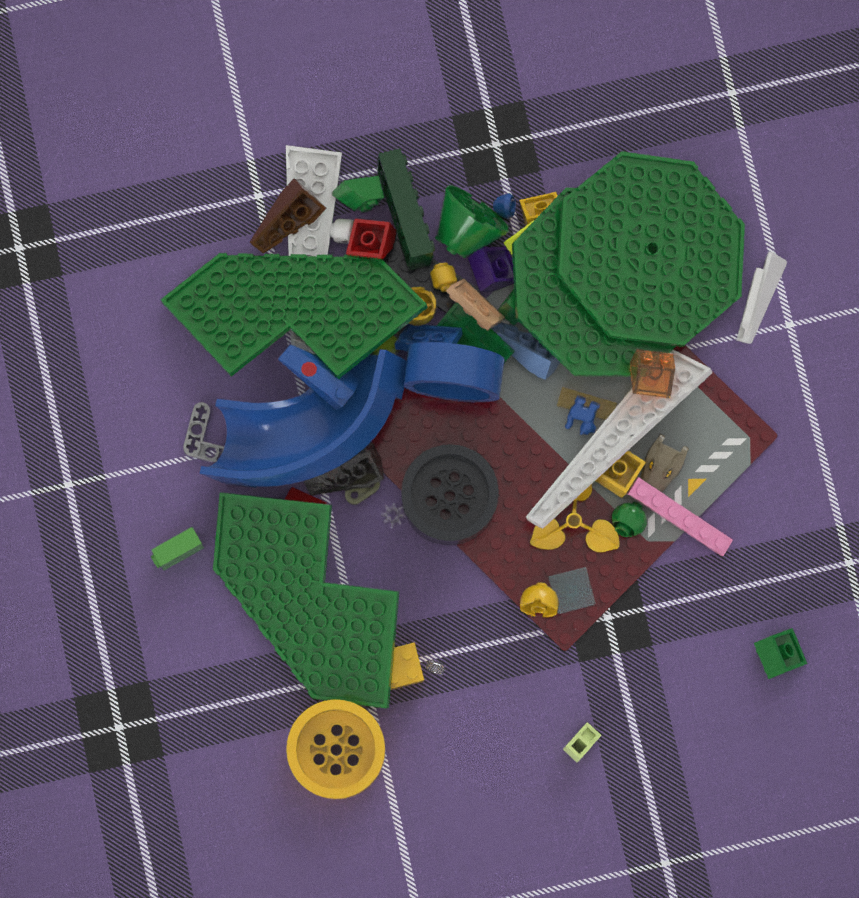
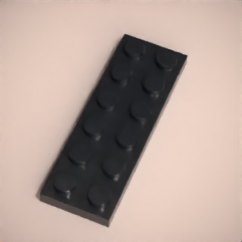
[382,235,480,313]

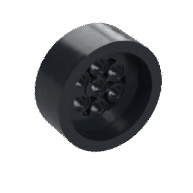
[401,444,499,545]

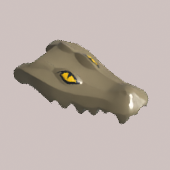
[639,433,689,505]

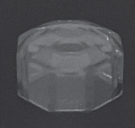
[426,660,445,675]

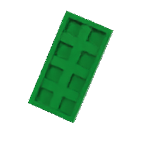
[436,303,515,364]

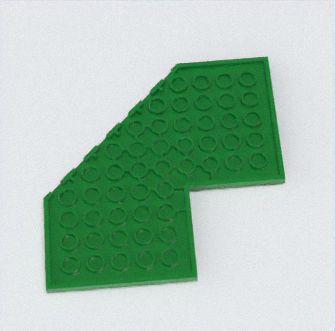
[160,253,428,379]
[213,492,400,709]

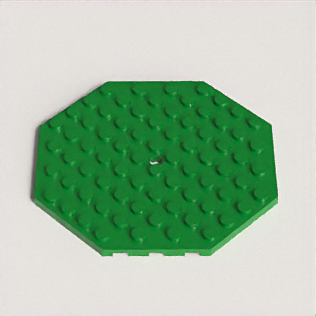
[557,151,745,347]
[512,187,676,377]

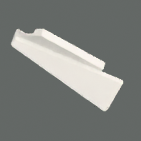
[736,252,787,344]

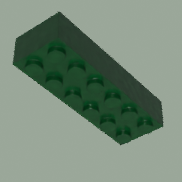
[376,148,435,271]

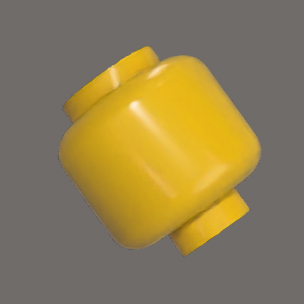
[430,262,457,292]

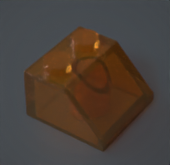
[630,349,675,398]

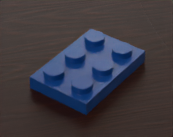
[395,324,462,352]

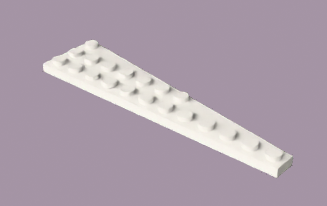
[286,145,342,373]

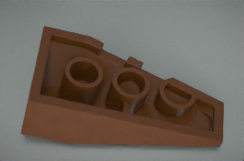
[250,178,327,253]

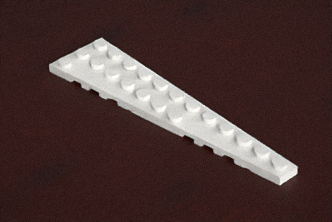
[526,350,712,529]

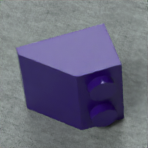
[468,247,514,292]

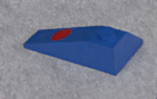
[278,344,360,410]

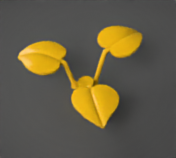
[530,484,619,552]

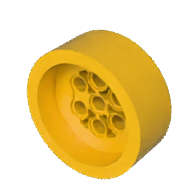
[286,700,385,799]

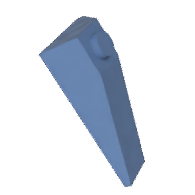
[491,322,560,380]

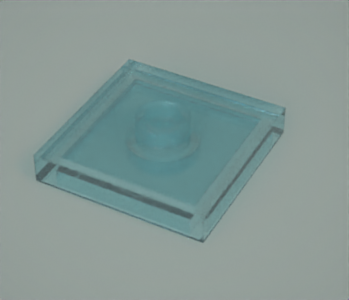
[548,567,596,615]

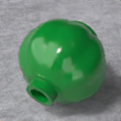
[612,502,647,537]

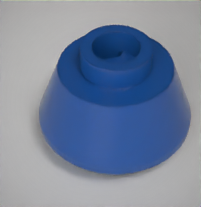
[493,193,516,219]

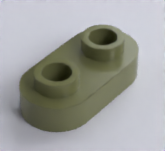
[345,474,380,505]

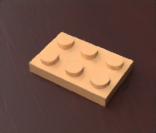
[446,279,505,330]

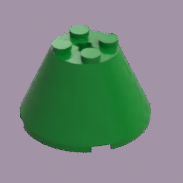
[435,185,510,258]

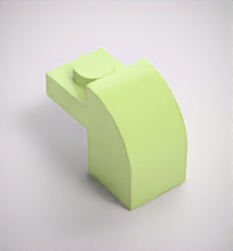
[563,722,601,762]

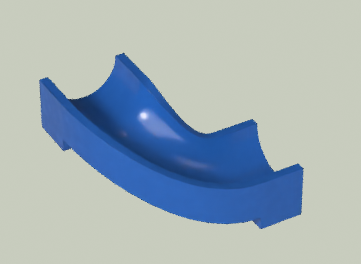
[199,349,407,488]

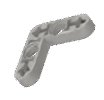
[183,402,224,463]

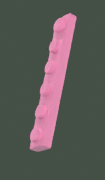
[627,477,733,556]

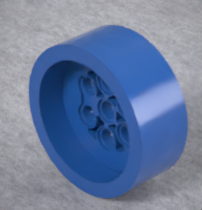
[403,342,505,402]

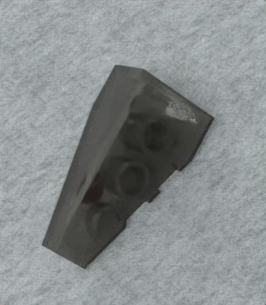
[303,442,384,495]

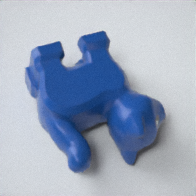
[565,395,600,435]

